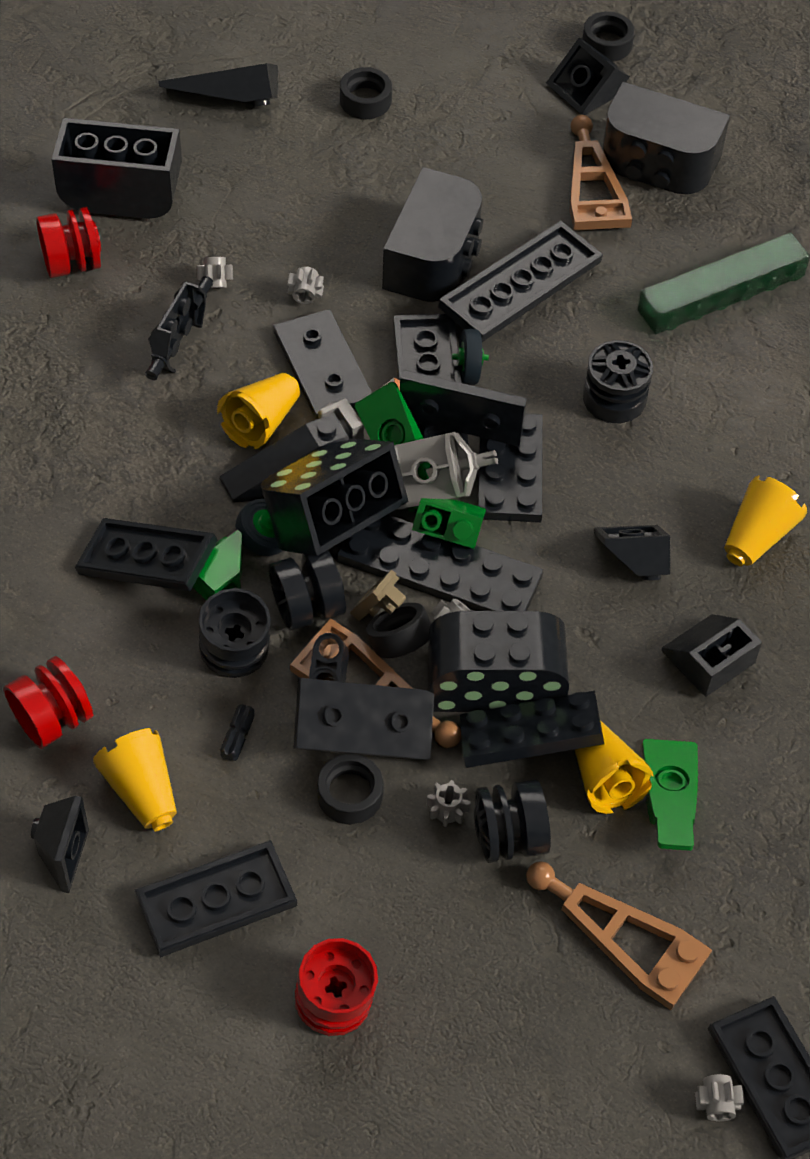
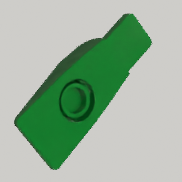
[355,382,431,512]
[642,739,698,851]

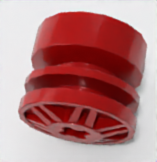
[36,207,101,278]
[3,656,94,749]
[295,938,378,1036]

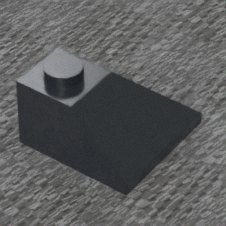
[546,38,630,115]
[594,525,670,581]
[31,796,89,893]

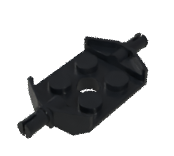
[145,276,214,381]

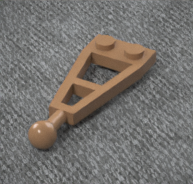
[570,115,632,230]
[290,618,462,748]
[526,861,712,1010]

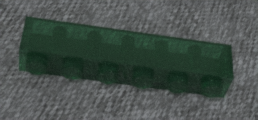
[637,232,810,334]

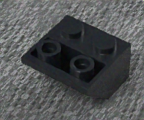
[661,614,762,697]

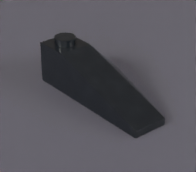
[158,63,278,107]
[220,413,349,503]

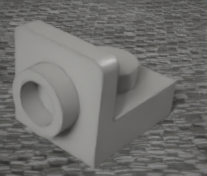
[318,398,364,440]

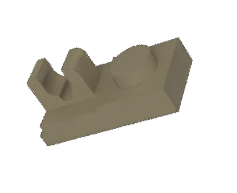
[350,570,406,621]

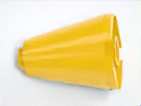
[217,373,300,449]
[724,476,807,566]
[575,720,654,814]
[93,728,177,831]

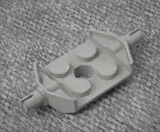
[394,432,498,510]

